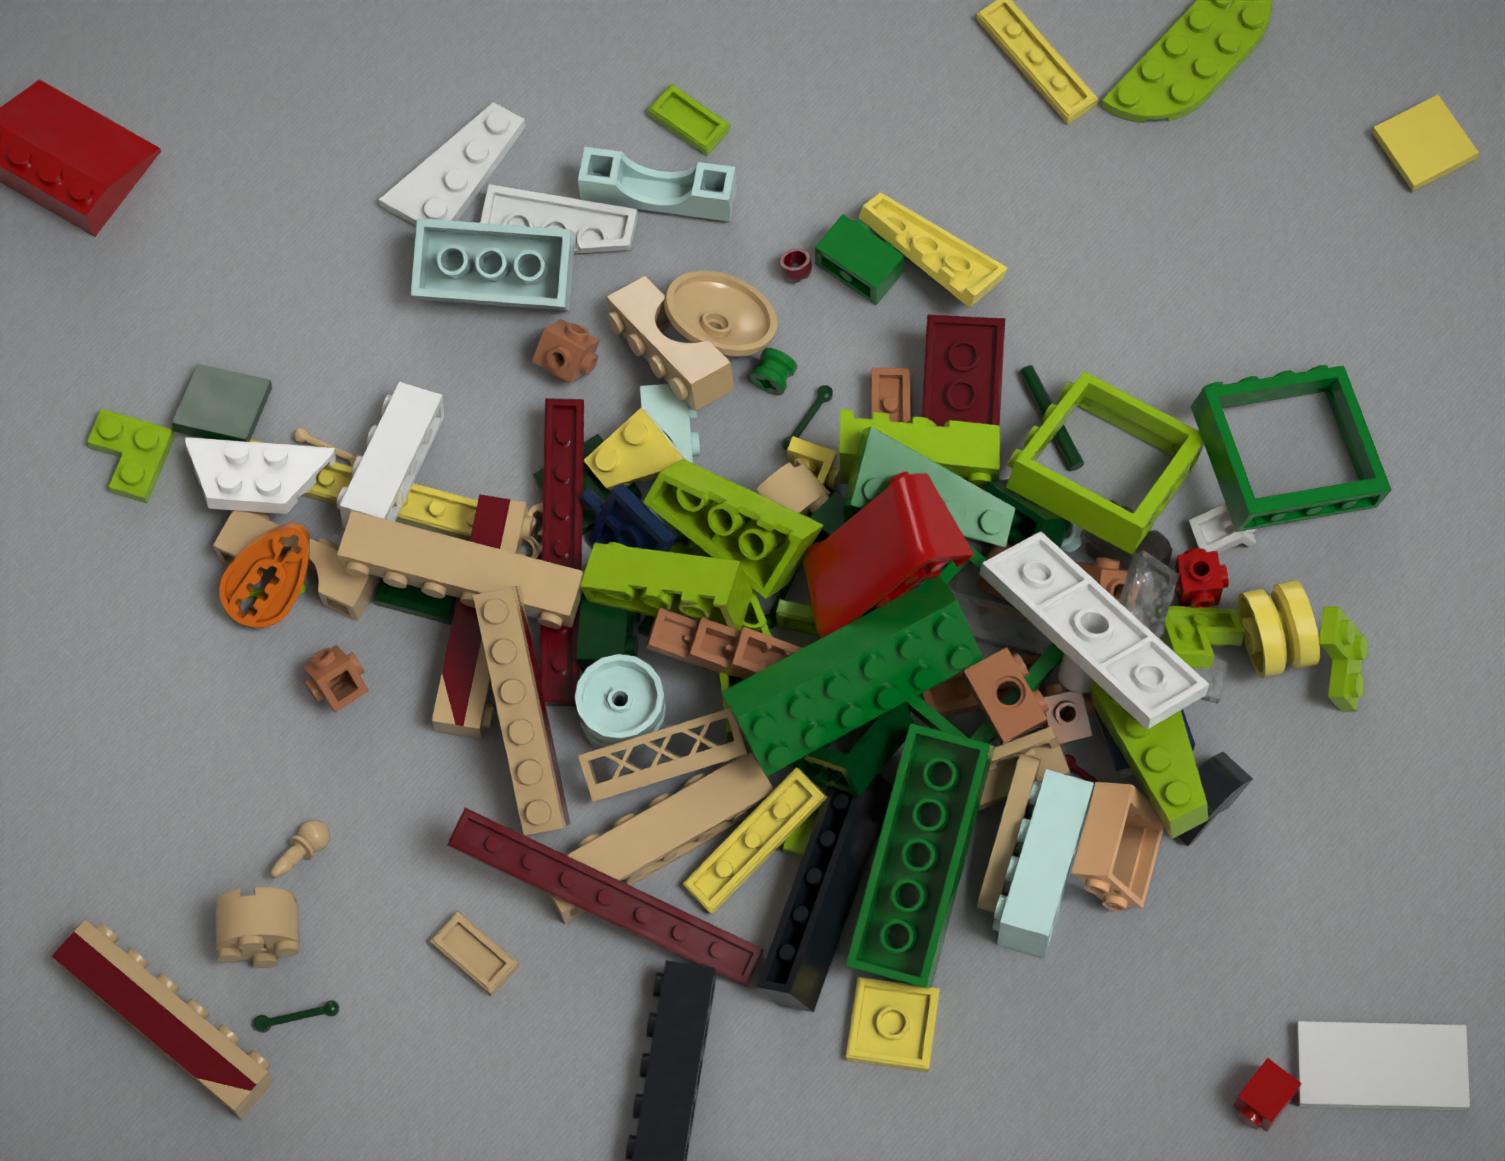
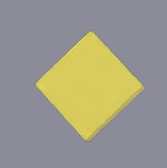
[1372,95,1479,192]
[846,977,940,1073]

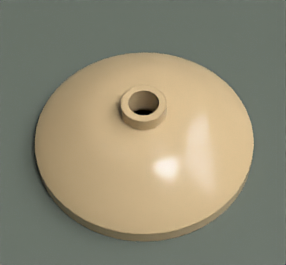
[664,270,777,357]

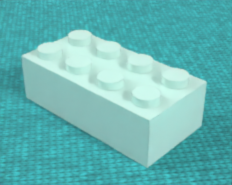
[411,218,576,311]
[992,769,1094,959]

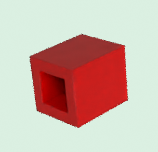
[1233,1057,1302,1132]

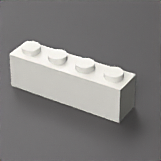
[336,382,445,528]

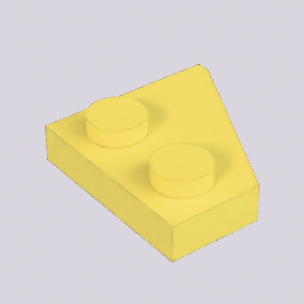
[584,408,686,491]

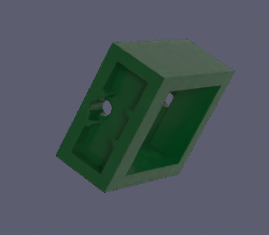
[792,702,914,796]

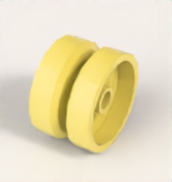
[1238,580,1320,678]

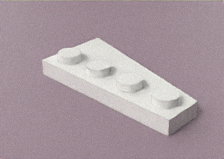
[379,102,526,226]
[480,184,638,254]

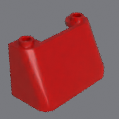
[802,471,975,639]

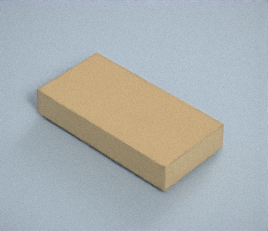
[430,911,519,997]

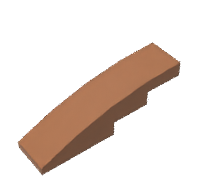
[645,607,803,679]

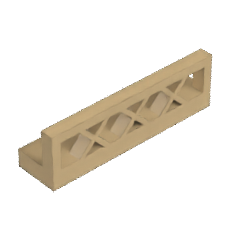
[578,708,751,802]
[979,727,1072,810]

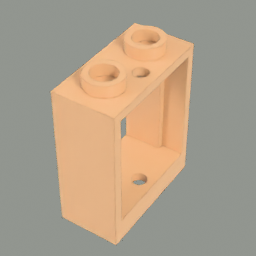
[1071,782,1164,911]

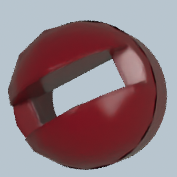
[780,248,812,283]

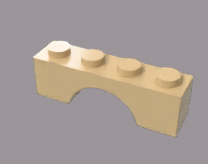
[606,276,734,411]
[213,510,380,621]

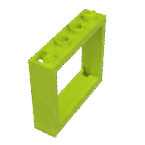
[1006,371,1204,555]

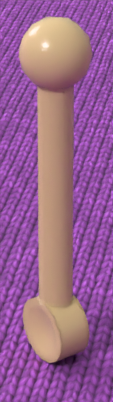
[293,428,363,466]

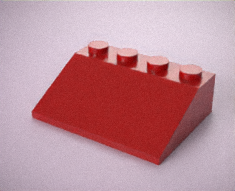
[0,79,161,237]

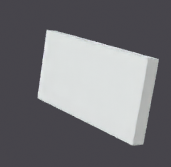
[1296,1021,1470,1111]

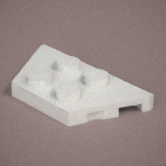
[185,437,336,514]

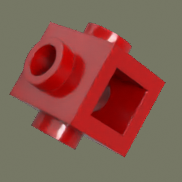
[1169,548,1229,608]

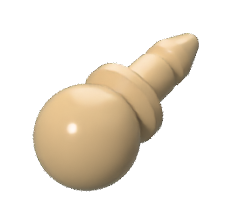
[271,820,330,878]

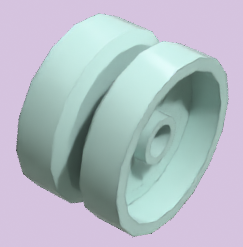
[575,654,667,756]

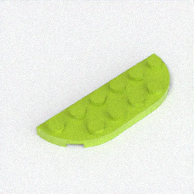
[1101,0,1272,123]

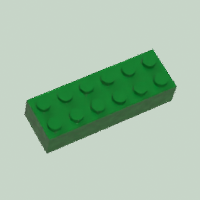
[721,575,984,777]
[846,723,995,988]

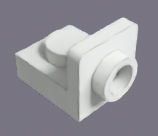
[1189,504,1257,554]

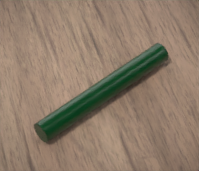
[1019,365,1084,471]

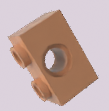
[962,647,1049,745]

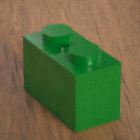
[815,214,904,305]

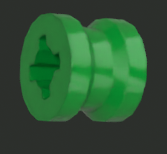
[749,348,798,395]

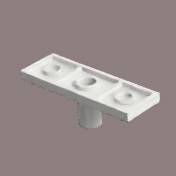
[979,531,1210,730]

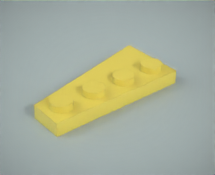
[858,192,1008,308]

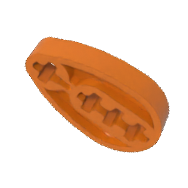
[219,522,310,628]

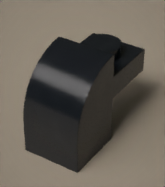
[1177,752,1253,846]

